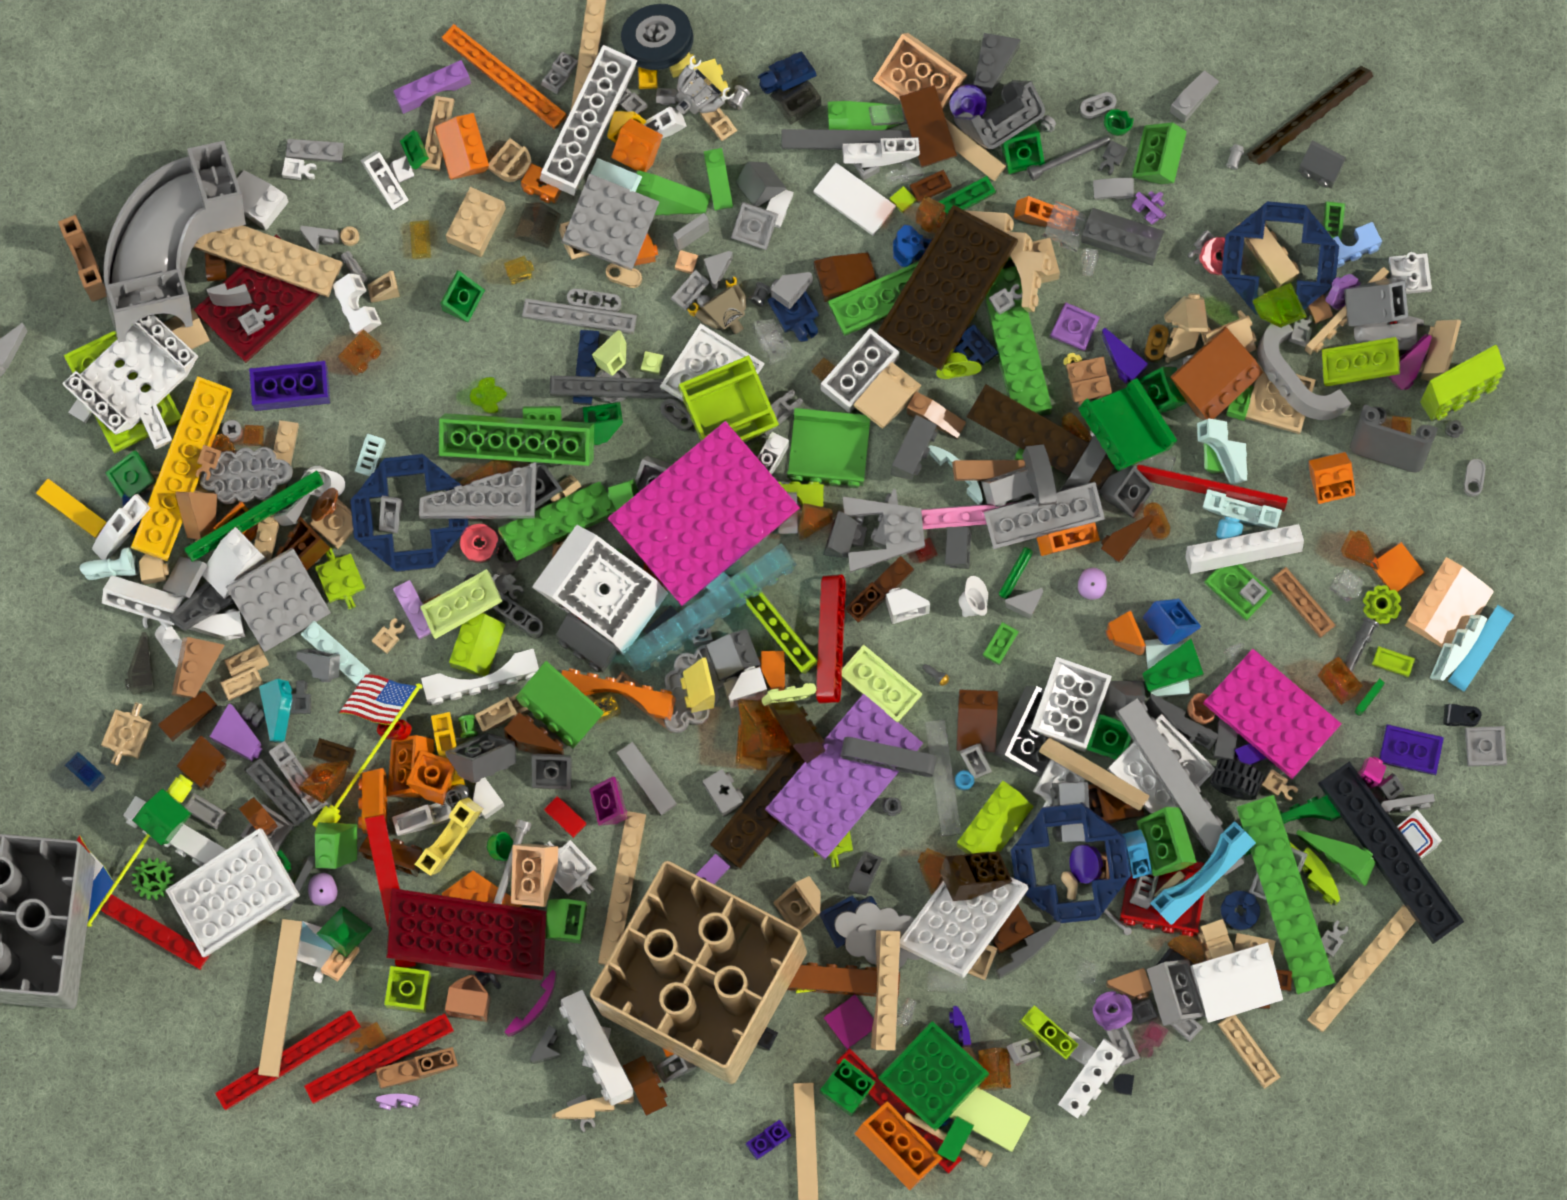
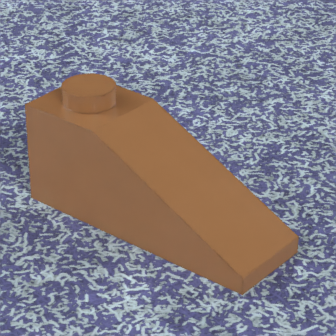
[907,392,966,439]

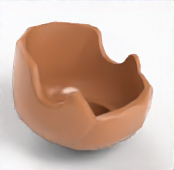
[1187,693,1216,724]

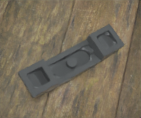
[1060,435,1106,491]

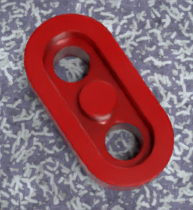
[377,719,412,740]

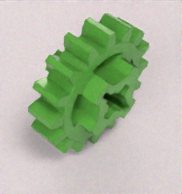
[132,858,175,901]

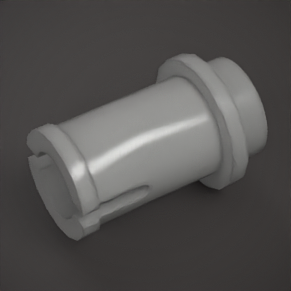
[1226,144,1244,170]

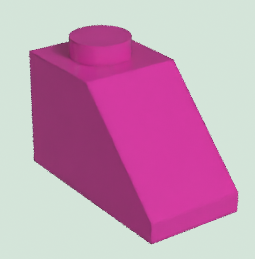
[1358,757,1386,789]

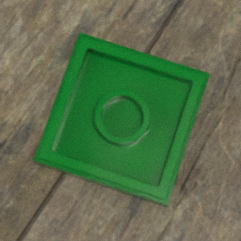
[105,450,156,504]

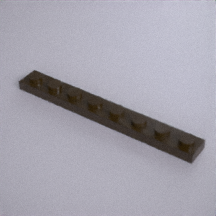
[1247,66,1374,165]

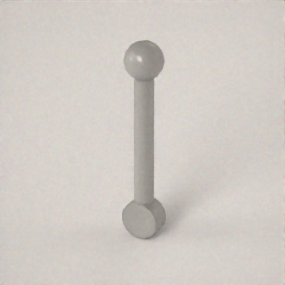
[1103,908,1132,935]

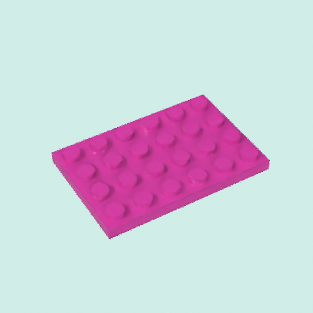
[1203,649,1342,779]

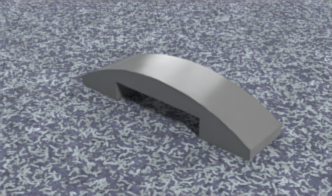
[269,741,328,815]

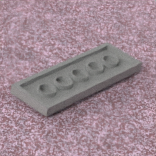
[983,481,1105,549]

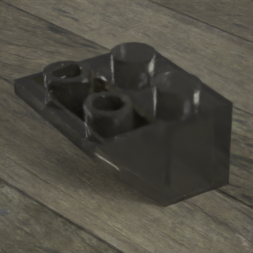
[770,80,821,125]

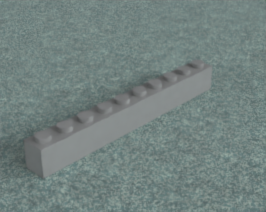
[1115,698,1244,876]

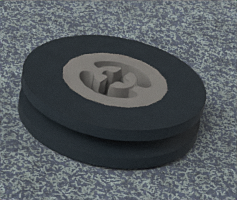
[621,4,694,70]

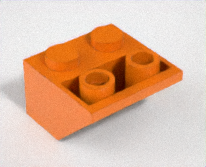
[1308,452,1355,504]

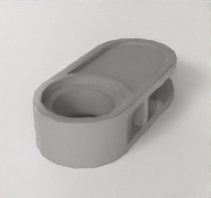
[1464,459,1486,497]

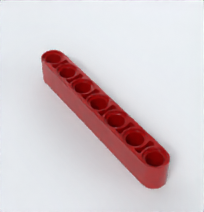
[816,574,846,704]

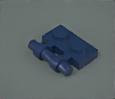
[953,325,998,366]

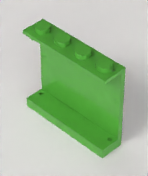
[787,408,870,488]

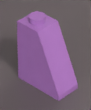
[210,704,262,762]

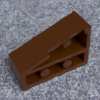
[274,516,330,571]

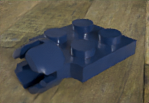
[757,51,817,94]
[767,291,819,342]
[819,895,879,949]

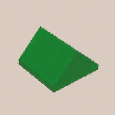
[440,270,485,322]
[1086,713,1131,760]

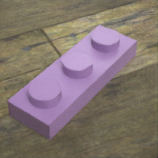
[393,580,431,640]

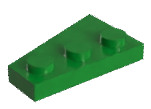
[1142,638,1204,693]

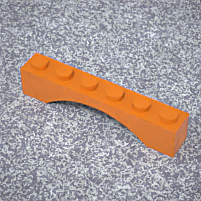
[561,668,676,721]

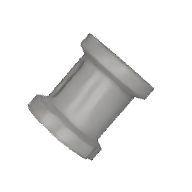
[727,85,750,110]

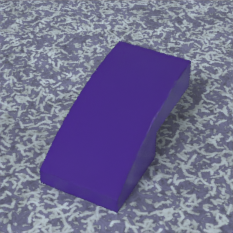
[1235,744,1268,765]

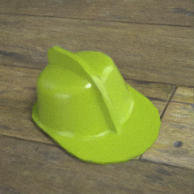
[936,352,982,379]

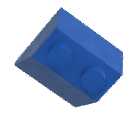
[1143,599,1201,645]

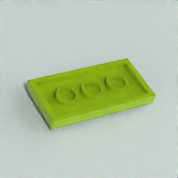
[1322,337,1400,387]

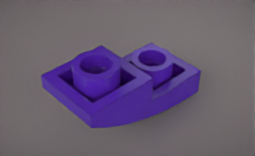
[949,1006,971,1047]
[745,1120,791,1160]

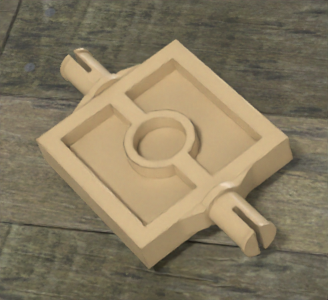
[101,702,153,766]

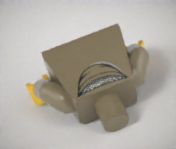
[687,277,746,334]

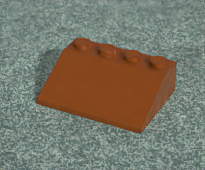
[1170,327,1264,420]

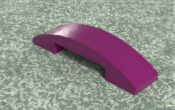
[504,970,557,1037]

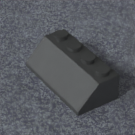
[1081,208,1164,266]

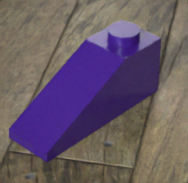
[1101,327,1148,383]

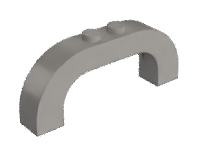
[1257,316,1351,420]

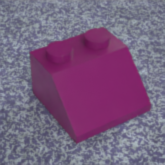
[590,777,628,826]

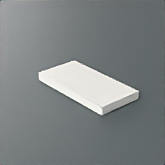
[813,163,896,236]

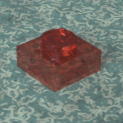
[914,538,938,564]

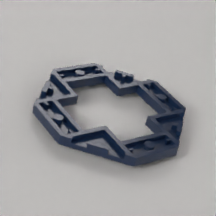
[1222,201,1339,319]
[350,454,469,572]
[1010,803,1131,923]

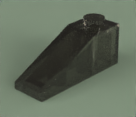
[125,632,155,695]

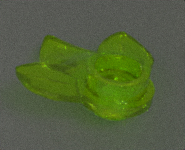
[469,377,507,413]

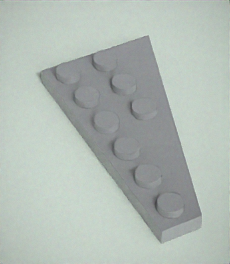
[419,462,537,519]

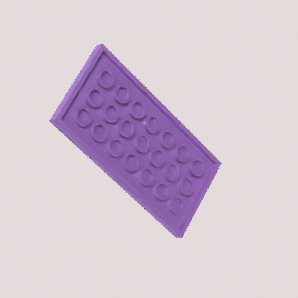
[765,694,923,860]

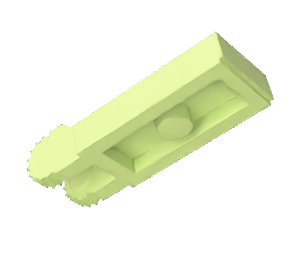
[761,683,817,706]

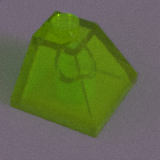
[1252,283,1307,328]

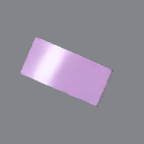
[376,1094,420,1110]

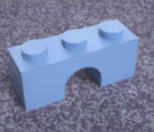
[1319,222,1382,268]

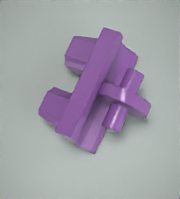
[1132,191,1166,224]

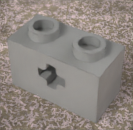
[702,769,744,817]

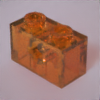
[338,329,382,376]
[1317,656,1363,705]

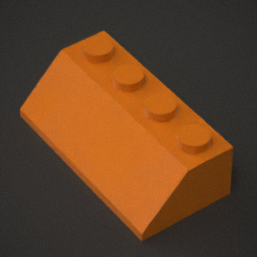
[854,1101,943,1190]

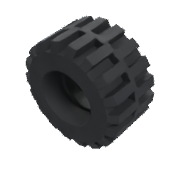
[1210,759,1264,800]

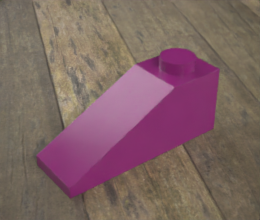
[1387,334,1432,390]

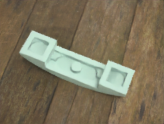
[928,445,983,505]
[1203,489,1282,529]

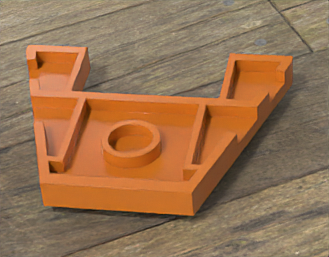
[442,870,523,907]

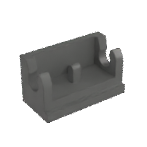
[945,527,971,569]

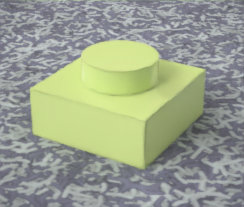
[641,351,664,375]

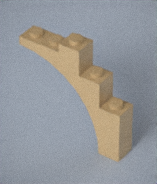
[964,210,1051,312]

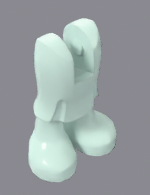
[80,547,139,580]

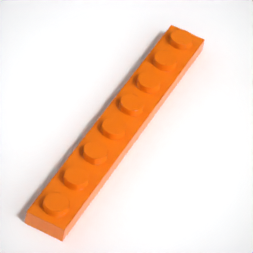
[442,24,567,130]

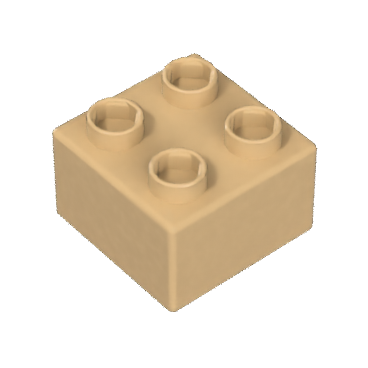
[590,861,807,1084]

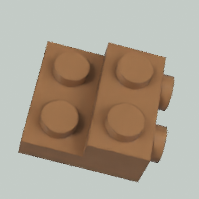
[1066,356,1112,405]

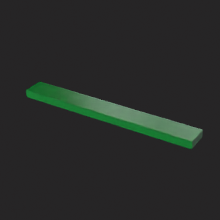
[184,470,324,562]

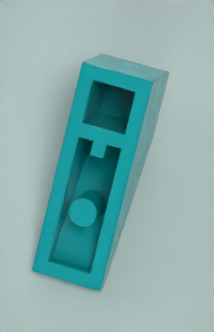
[259,679,292,743]

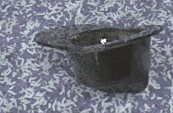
[489,537,523,575]

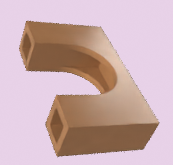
[58,215,107,302]

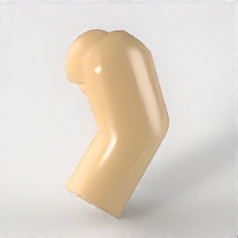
[1061,871,1078,900]

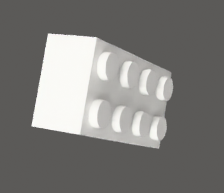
[821,328,899,413]

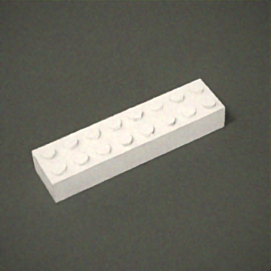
[540,45,637,196]

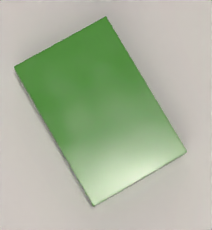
[1204,564,1273,621]

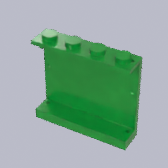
[1078,379,1178,471]

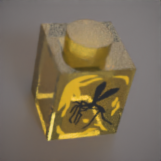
[504,255,534,285]
[593,693,621,724]

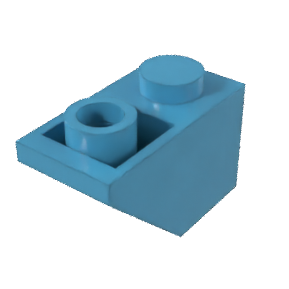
[1122,829,1152,879]

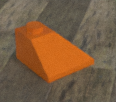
[1105,611,1146,656]
[406,750,456,805]

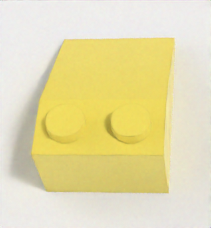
[680,657,715,713]

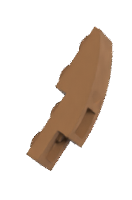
[375,1047,458,1089]

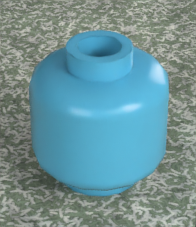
[1216,516,1243,539]

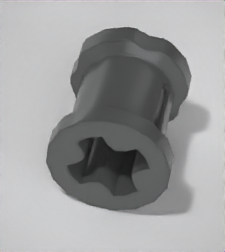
[748,282,771,307]

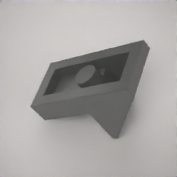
[530,1025,561,1064]

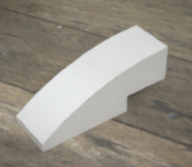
[392,800,454,836]

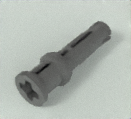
[1341,617,1379,675]

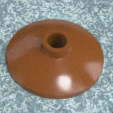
[311,488,338,521]

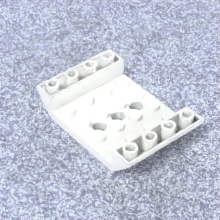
[62,314,198,435]

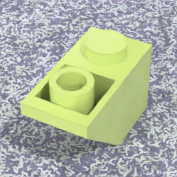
[592,330,627,376]

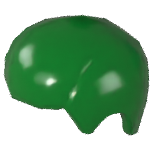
[1104,109,1134,136]

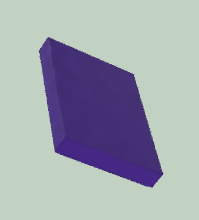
[1379,724,1444,776]

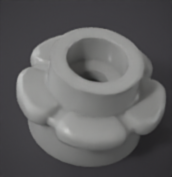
[1038,115,1056,133]

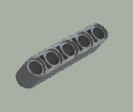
[464,574,544,638]
[840,737,937,777]

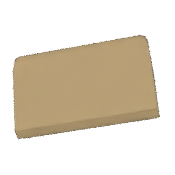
[225,644,269,677]

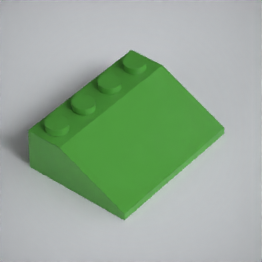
[515,661,604,749]

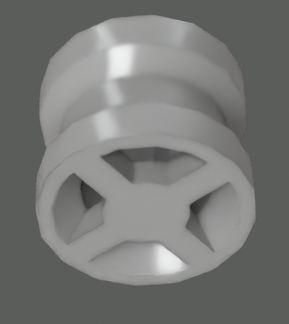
[222,420,243,442]

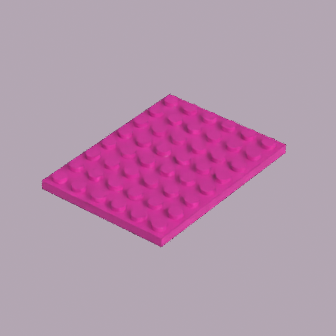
[608,421,800,606]

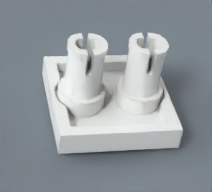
[1389,252,1432,294]

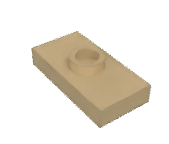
[221,667,263,701]
[1234,933,1276,958]

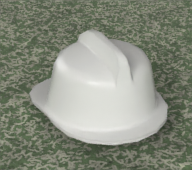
[301,466,345,497]
[958,576,988,617]

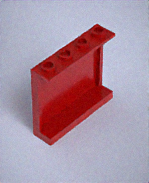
[1120,861,1205,938]

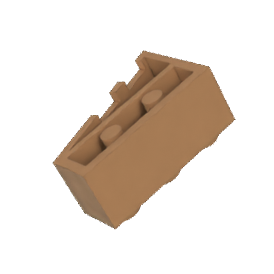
[172,637,225,699]

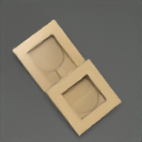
[700,108,737,141]

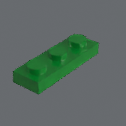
[938,176,996,218]

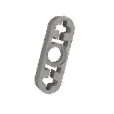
[567,289,622,312]

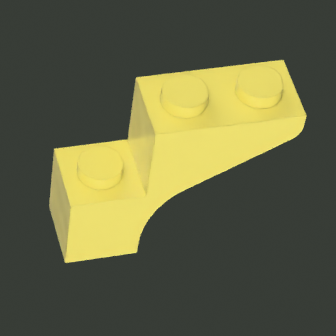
[669,53,729,96]

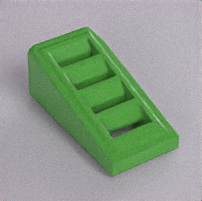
[1323,202,1345,241]

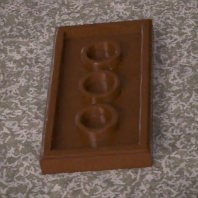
[899,85,957,168]

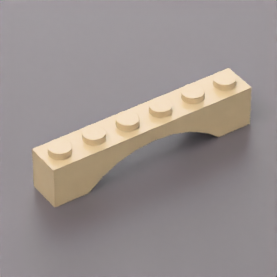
[871,930,900,1050]

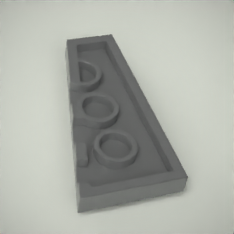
[170,581,234,631]

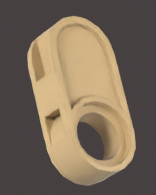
[606,263,642,288]

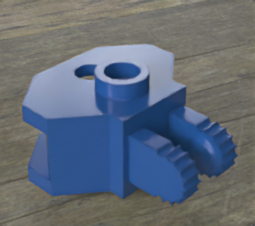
[892,225,932,267]

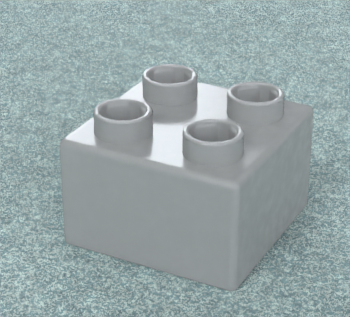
[0,834,95,1009]

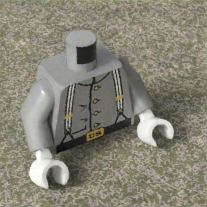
[676,55,735,114]

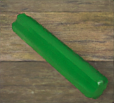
[999,547,1033,599]

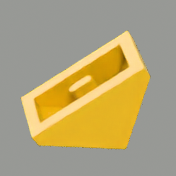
[607,111,646,143]

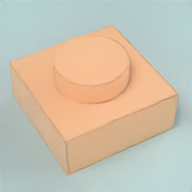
[675,250,698,274]

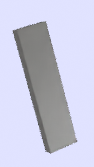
[617,742,677,816]

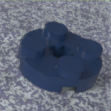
[1220,891,1260,931]

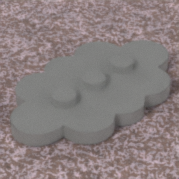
[199,447,293,504]
[664,645,726,733]
[834,902,921,968]

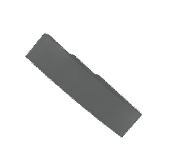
[996,921,1061,980]

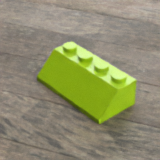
[957,780,1034,854]

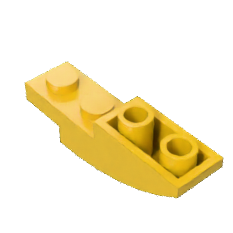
[431,712,465,790]

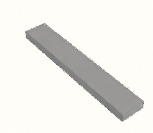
[522,298,637,335]

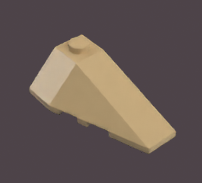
[1164,293,1208,332]

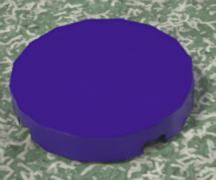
[949,84,987,118]
[1069,844,1103,884]

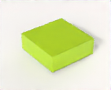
[890,186,916,213]

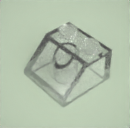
[753,319,792,366]

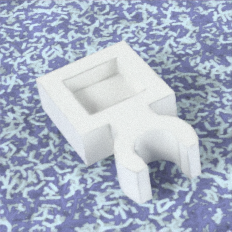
[282,157,317,180]

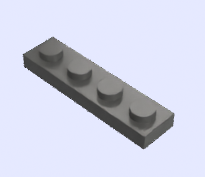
[246,758,312,828]

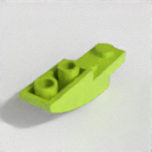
[1290,842,1340,906]

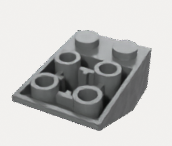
[1344,277,1408,326]

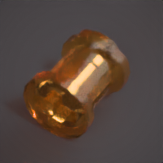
[213,434,235,453]

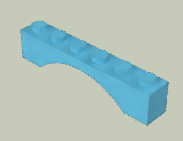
[1150,821,1256,925]

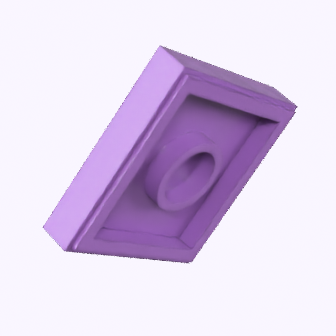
[1050,302,1100,352]

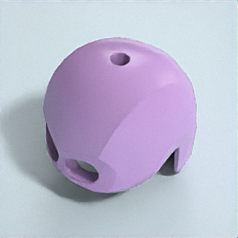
[1078,568,1107,600]
[308,873,338,906]

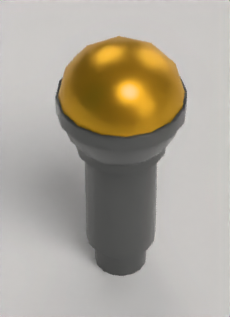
[922,664,949,686]

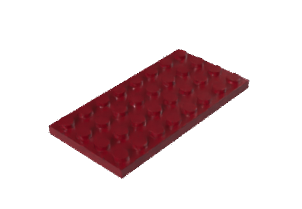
[386,888,546,981]

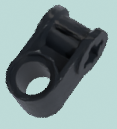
[1443,704,1482,727]

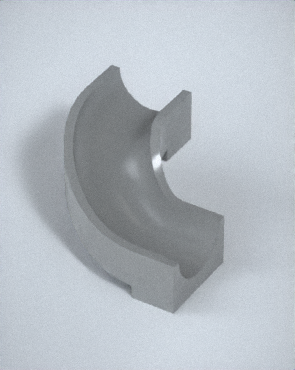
[104,141,245,343]

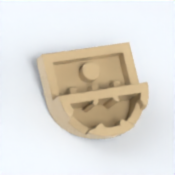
[488,138,532,182]

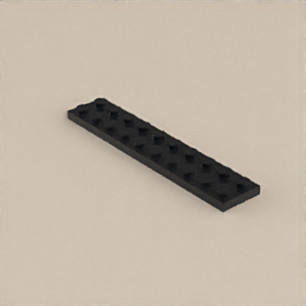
[1318,761,1464,944]

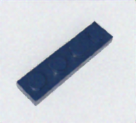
[573,330,600,405]

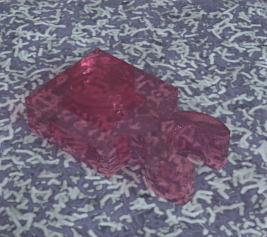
[1138,1021,1168,1058]

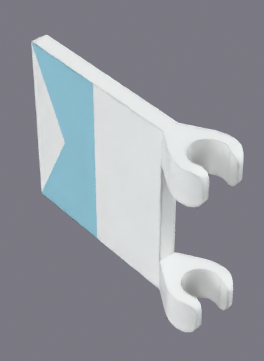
[297,921,334,983]

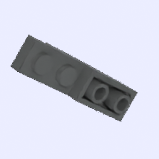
[1145,694,1218,750]

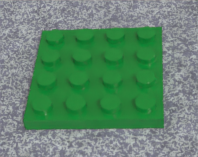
[878,1021,989,1131]

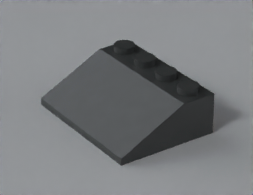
[994,686,1067,778]

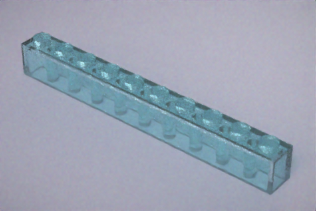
[622,543,797,672]

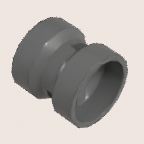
[241,702,266,728]
[445,784,470,808]

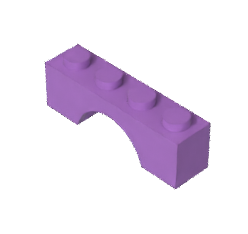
[393,60,471,114]

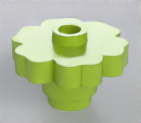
[1363,585,1402,624]

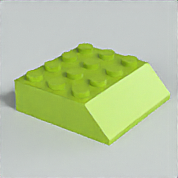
[1420,345,1505,421]
[678,355,779,442]

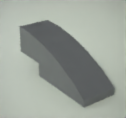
[1022,445,1057,506]

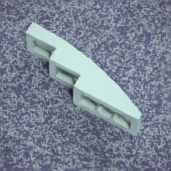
[1430,615,1487,681]

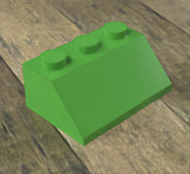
[1132,122,1187,184]
[1136,807,1196,876]

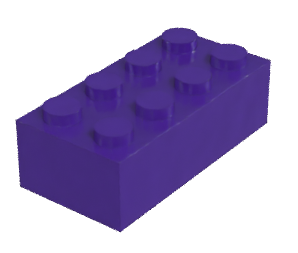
[249,361,331,411]

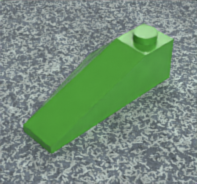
[828,101,903,130]
[635,170,711,215]
[1296,830,1375,886]

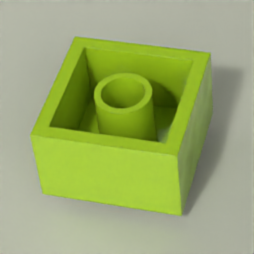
[384,966,431,1013]

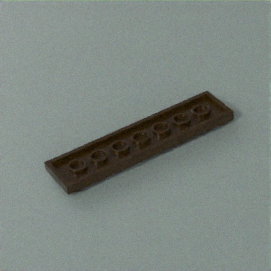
[966,383,1115,493]
[710,731,824,870]

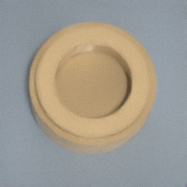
[340,226,359,246]

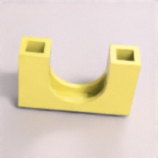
[415,798,484,876]

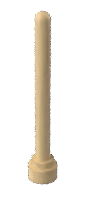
[905,1113,993,1168]

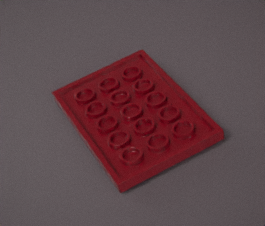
[194,234,320,363]

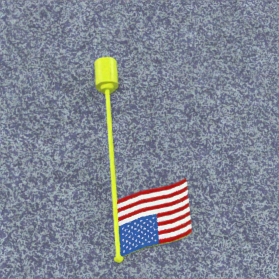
[312,674,422,828]

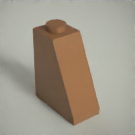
[176,492,217,542]

